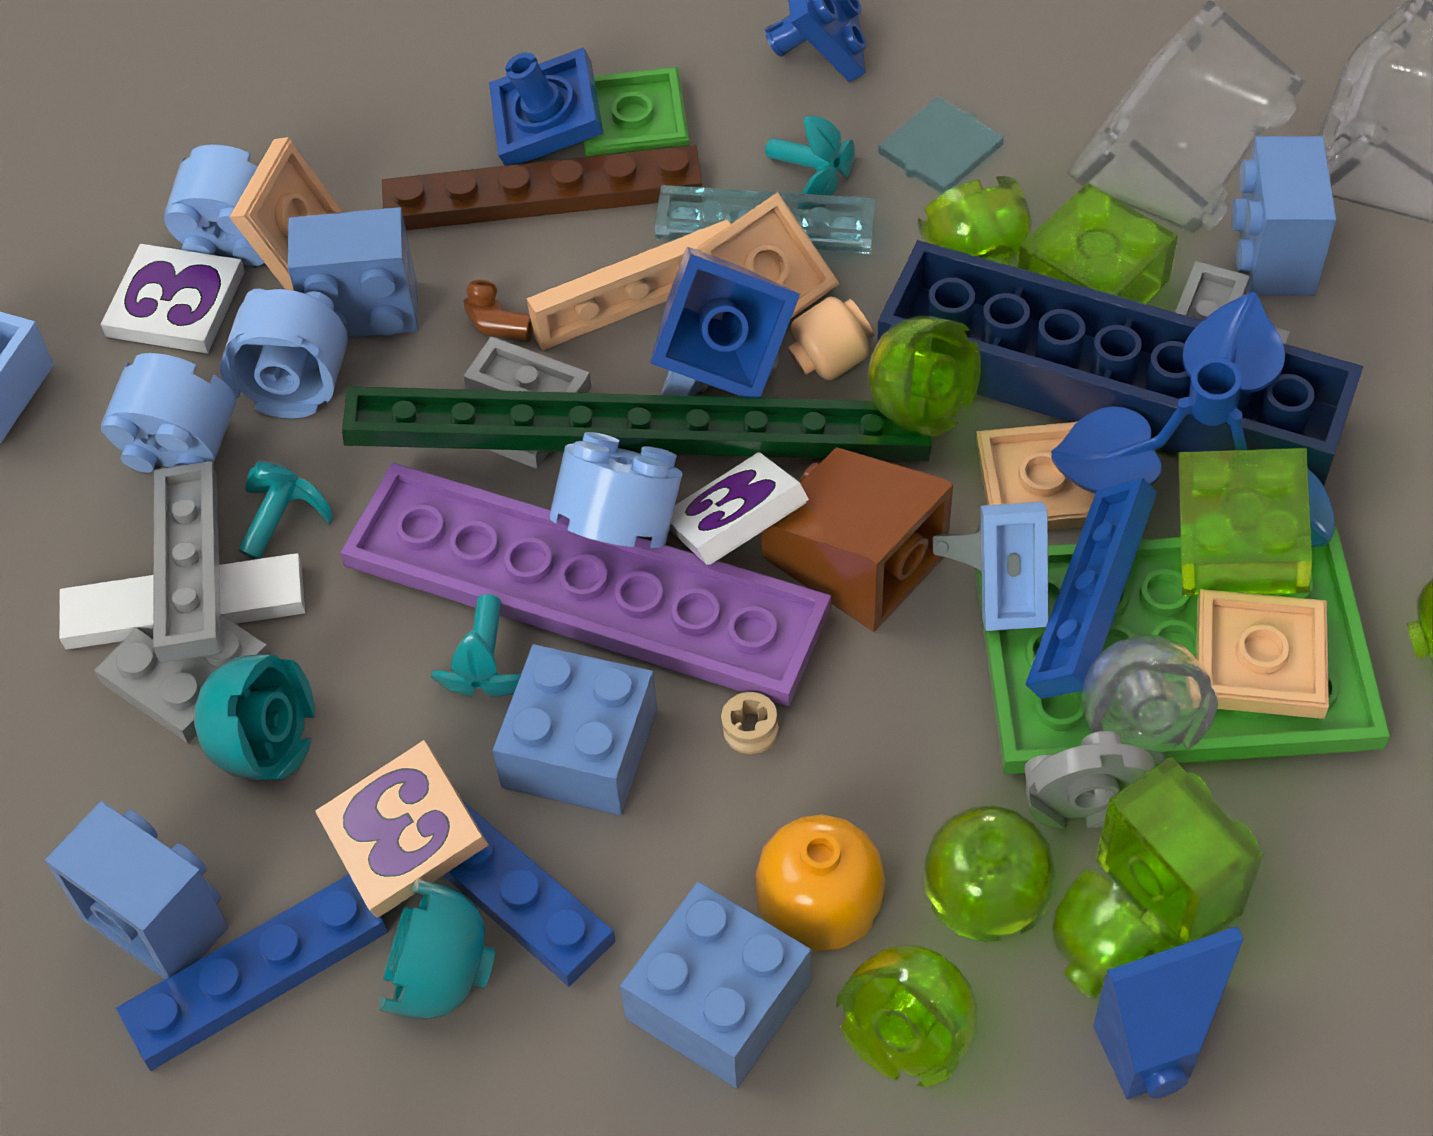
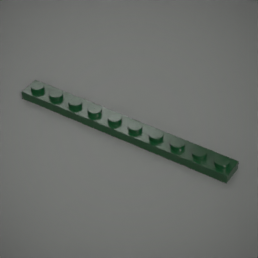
[342,386,932,461]

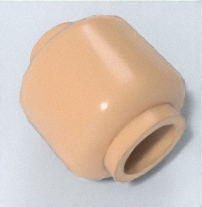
[787,296,875,381]

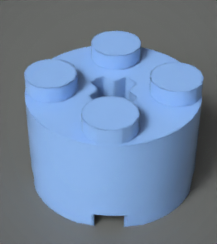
[164,145,264,267]
[220,289,348,419]
[101,353,236,473]
[549,432,682,548]

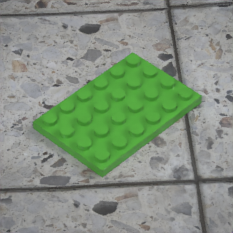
[974,527,1390,774]

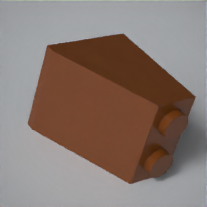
[761,447,953,632]

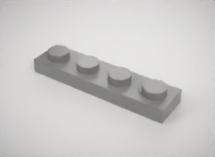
[153,461,221,663]

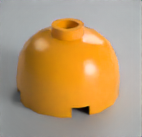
[755,814,886,952]

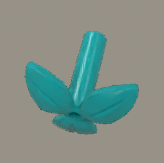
[765,116,855,209]
[238,461,333,559]
[430,594,521,697]

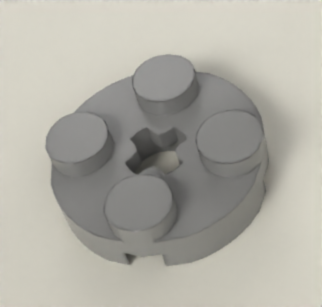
[1024,731,1160,829]

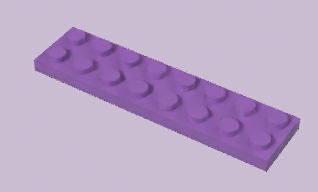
[340,462,831,707]

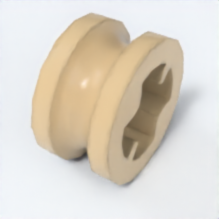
[721,692,779,755]

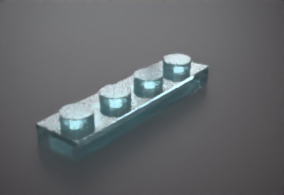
[654,185,876,253]

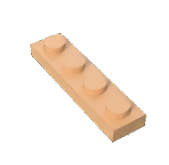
[526,219,730,351]

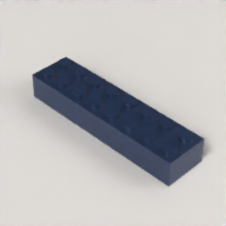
[876,240,1364,486]

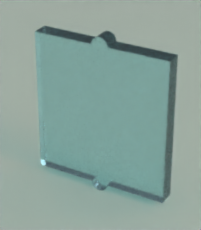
[878,97,1004,195]

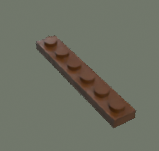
[382,145,703,230]

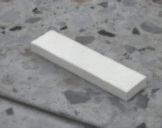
[59,553,305,650]

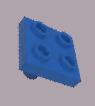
[765,0,867,82]
[489,47,604,166]

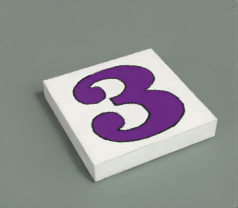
[100,244,245,354]
[669,452,809,565]

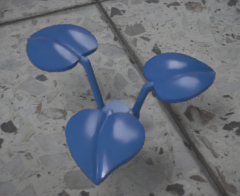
[1051,292,1334,551]

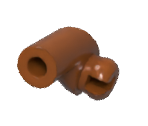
[464,280,533,342]

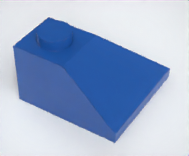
[650,246,800,398]
[1093,926,1244,1099]

